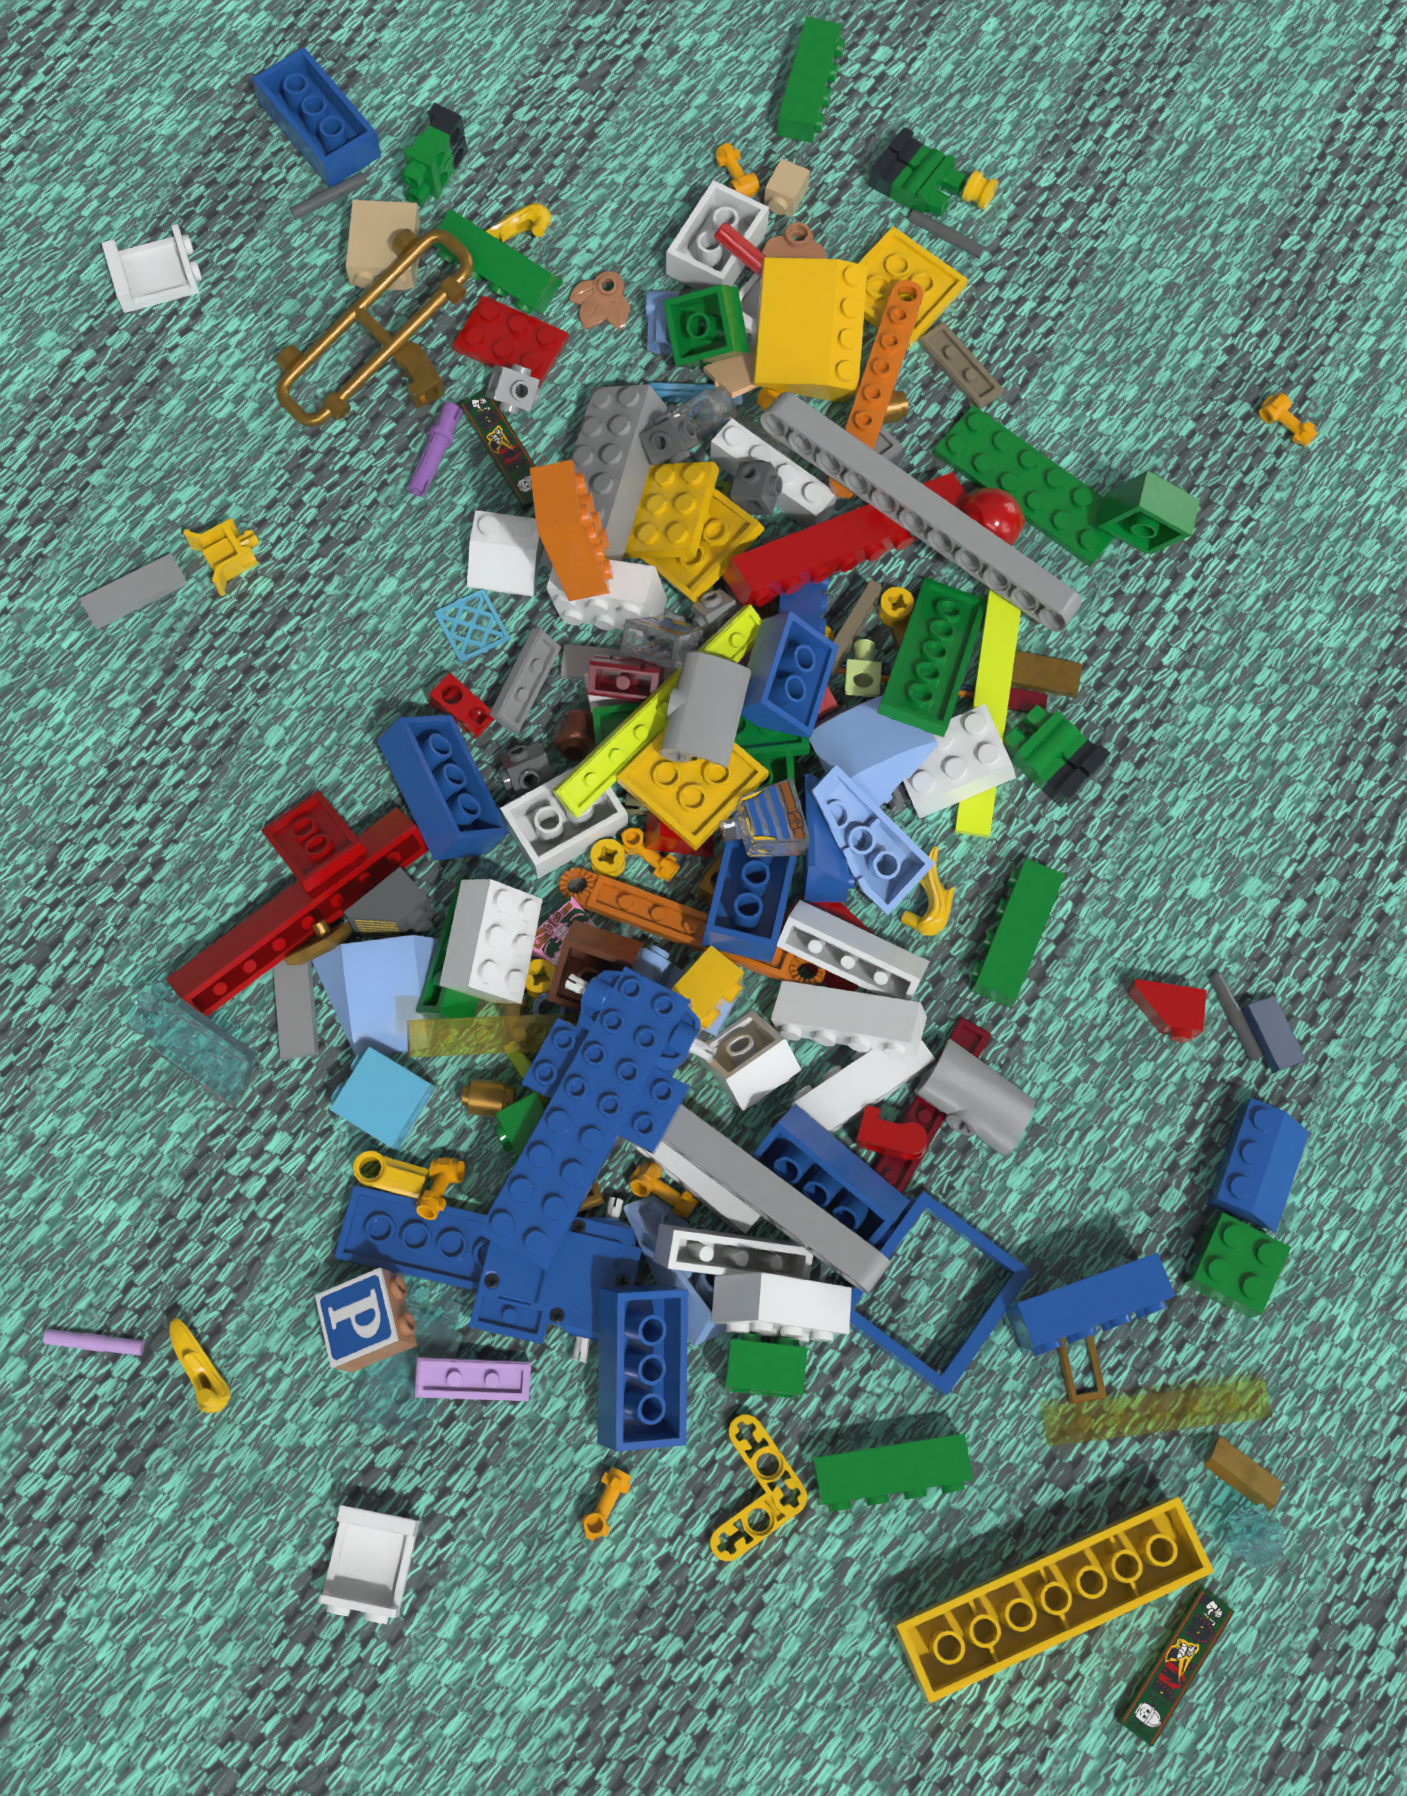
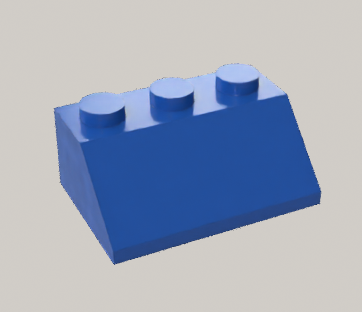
[741,611,839,738]
[801,774,855,902]
[1206,1098,1309,1233]

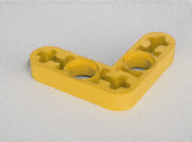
[710,1415,807,1561]

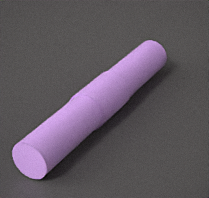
[43,1329,145,1356]

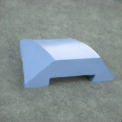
[808,695,938,807]
[312,935,439,1056]

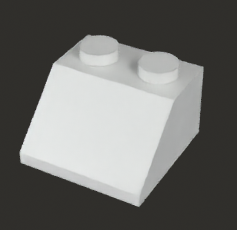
[467,510,543,596]
[700,1010,801,1111]

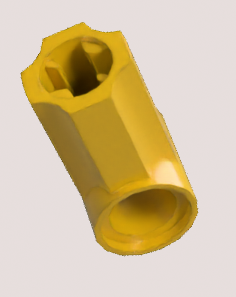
[353,1151,429,1199]

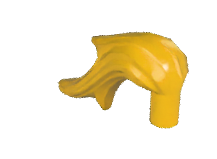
[485,202,552,243]
[901,846,955,936]
[169,1318,231,1413]

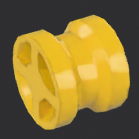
[962,170,999,210]
[878,587,914,627]
[590,839,626,879]
[525,959,556,999]

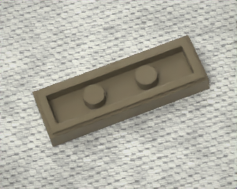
[918,321,1004,410]
[830,580,882,678]

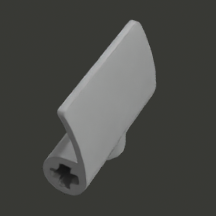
[660,652,751,768]
[915,1039,1036,1156]

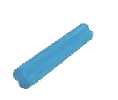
[649,382,744,405]

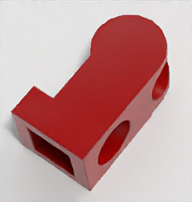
[429,672,495,739]
[857,1105,927,1161]

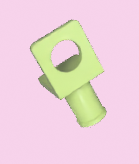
[844,639,882,698]

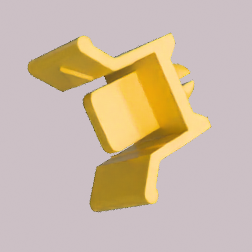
[183,518,259,596]

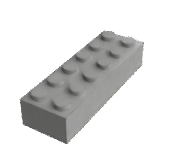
[540,384,667,572]

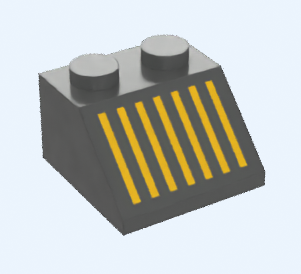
[343,867,435,939]

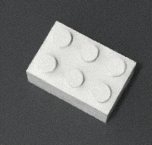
[666,180,769,291]
[546,560,667,636]
[903,704,1016,819]
[500,766,628,879]
[440,879,543,1004]
[711,1272,852,1342]

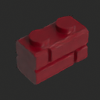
[587,653,665,702]

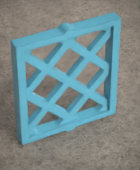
[434,589,511,663]

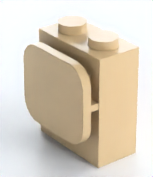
[346,200,421,290]

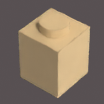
[764,158,810,217]

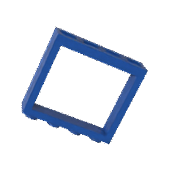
[845,1191,1033,1397]

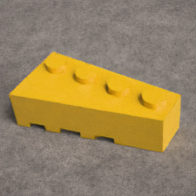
[671,945,744,1031]

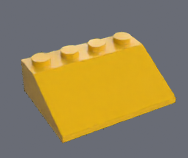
[752,257,867,403]

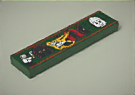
[459,390,536,511]
[1117,1587,1235,1747]

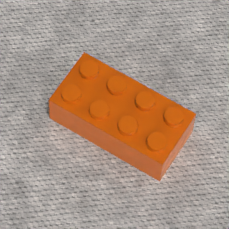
[530,460,614,601]

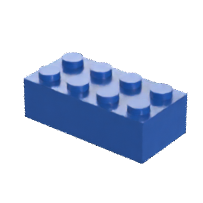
[252,47,381,187]
[377,715,509,861]
[701,804,805,963]
[751,1104,909,1246]
[1006,1252,1175,1357]
[597,1284,688,1452]

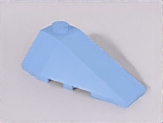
[810,765,935,915]

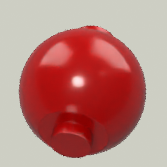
[958,487,1025,546]

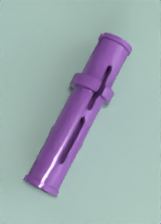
[406,402,463,498]

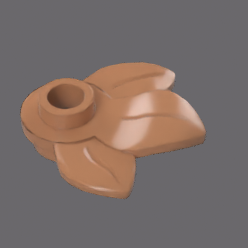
[762,222,826,259]
[569,271,630,330]

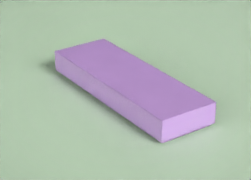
[413,1357,531,1401]

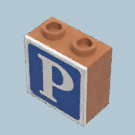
[315,1268,417,1373]

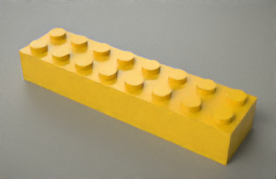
[891,1497,1214,1703]

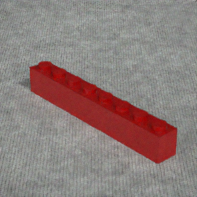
[723,472,968,607]
[166,807,429,1023]

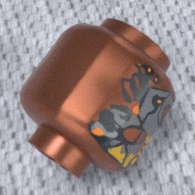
[553,709,596,761]

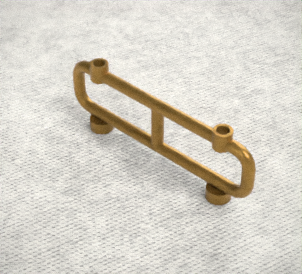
[276,228,474,427]

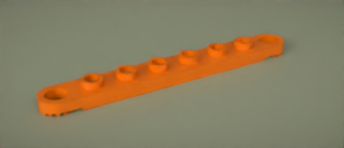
[829,280,923,499]
[559,867,826,986]

